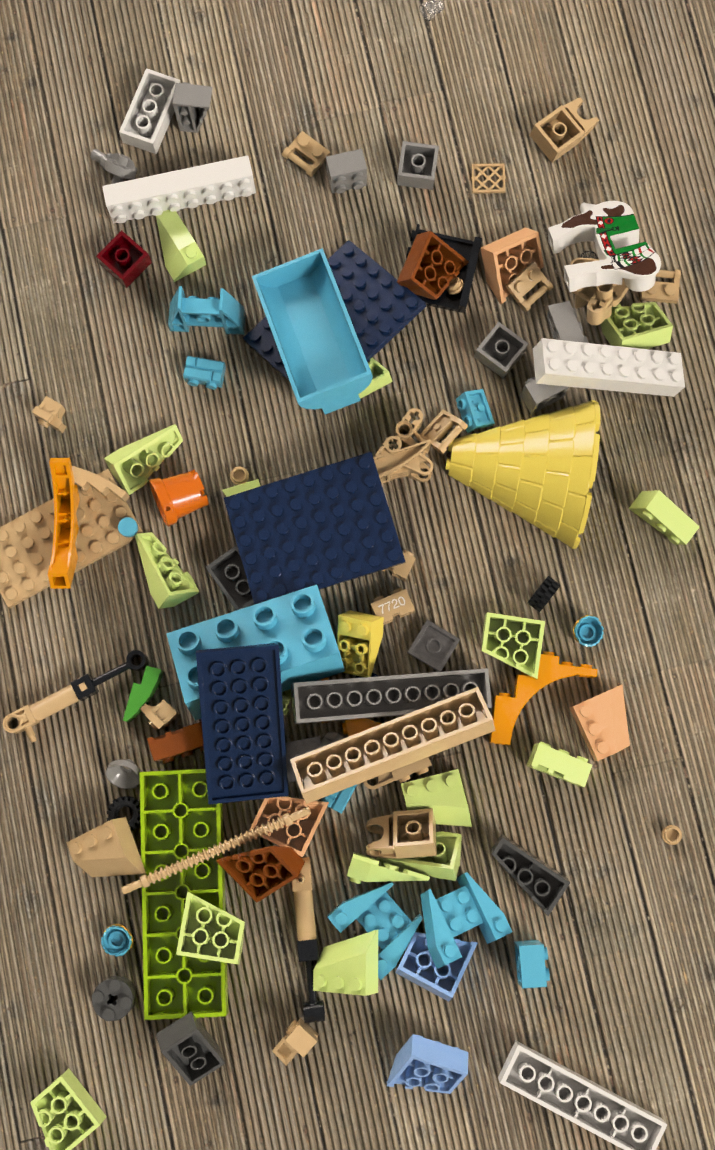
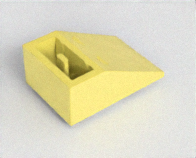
[337,610,384,677]

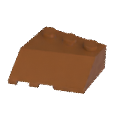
[397,231,469,300]
[216,846,305,903]

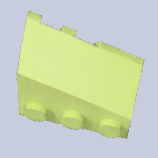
[400,769,472,827]

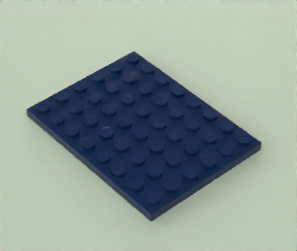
[243,240,426,382]
[224,452,406,604]

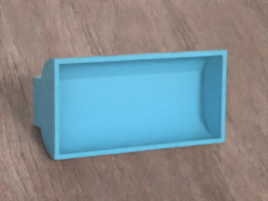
[252,248,373,415]

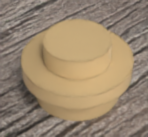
[447,277,464,294]
[230,466,249,485]
[662,825,682,845]

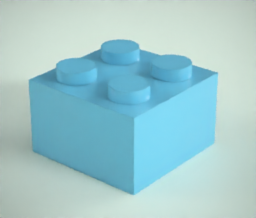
[514,940,550,989]

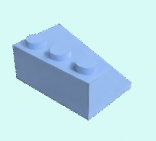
[395,932,478,1002]
[387,1034,468,1094]

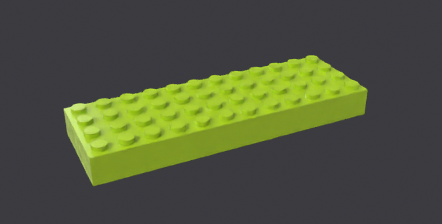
[140,769,229,1020]

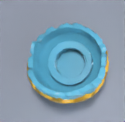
[573,615,604,647]
[101,924,133,957]

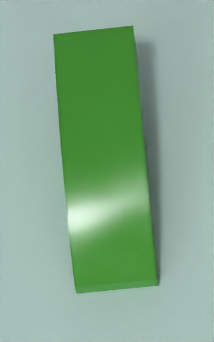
[123,666,164,722]

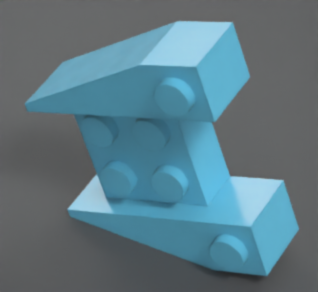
[168,286,246,335]
[420,872,513,969]
[327,882,423,980]

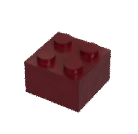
[96,230,152,288]

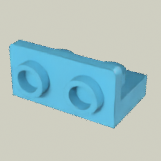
[456,389,495,433]

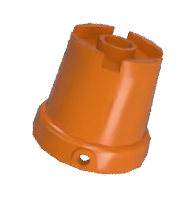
[149,469,209,527]

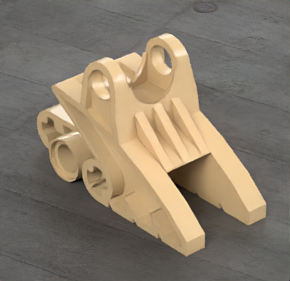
[570,258,629,325]
[373,408,433,484]

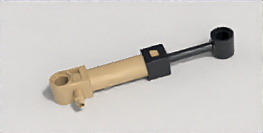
[2,650,149,743]
[291,857,325,1023]

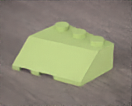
[600,302,673,349]
[481,612,545,679]
[176,892,245,964]
[313,930,378,996]
[30,1068,107,1150]

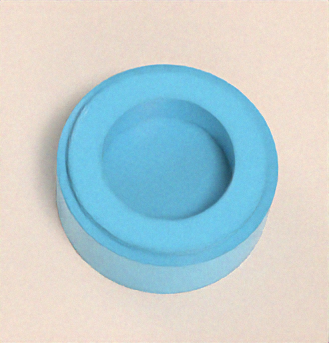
[118,517,138,537]

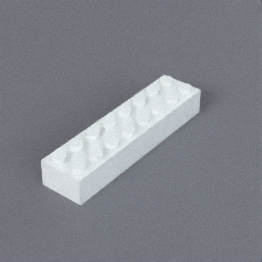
[102,155,256,223]
[533,338,685,397]
[498,1040,667,1150]

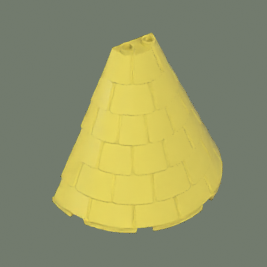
[445,400,601,549]

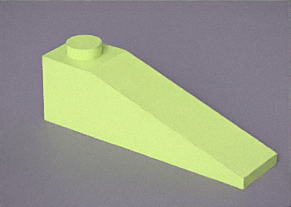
[156,210,206,282]
[104,424,183,495]
[135,532,199,609]
[376,831,462,881]
[347,852,430,884]

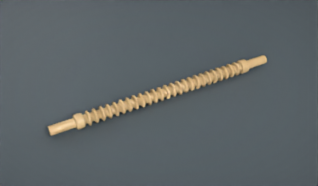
[121,807,311,894]

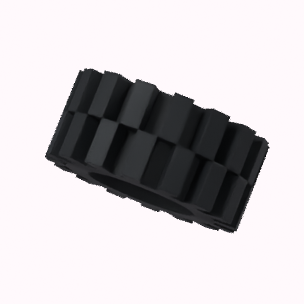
[527,576,560,612]
[107,796,141,831]

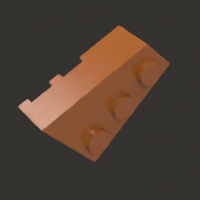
[147,722,204,764]

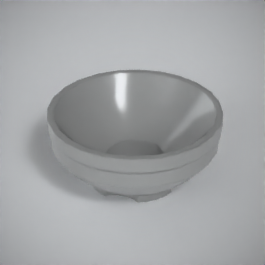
[105,759,141,789]

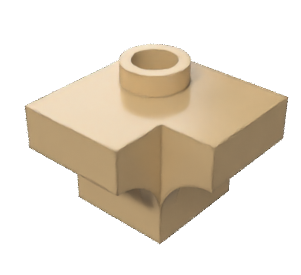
[32,396,66,433]
[140,699,179,730]

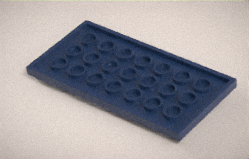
[196,643,289,805]

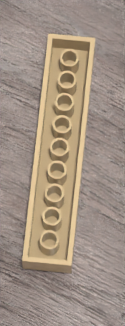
[290,687,495,804]

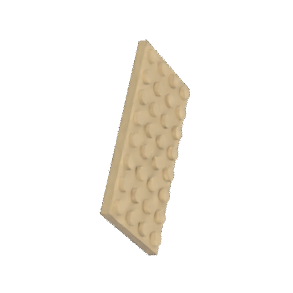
[0,469,144,608]

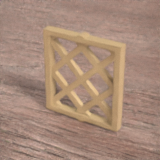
[471,163,506,194]

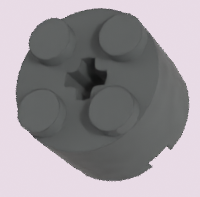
[92,976,137,1021]

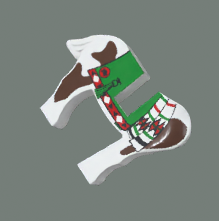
[548,201,661,292]

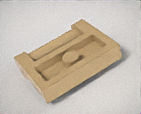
[282,131,331,177]
[505,262,553,312]
[640,269,681,304]
[420,409,468,455]

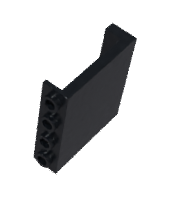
[406,224,482,313]

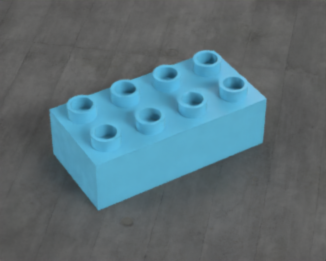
[166,584,345,721]

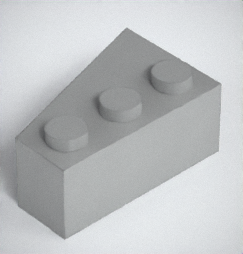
[173,82,213,133]
[547,301,588,343]

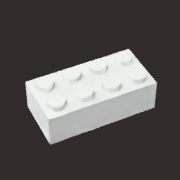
[119,68,181,154]

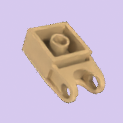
[529,97,600,163]
[363,757,432,789]
[366,808,437,859]

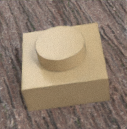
[272,1034,297,1066]

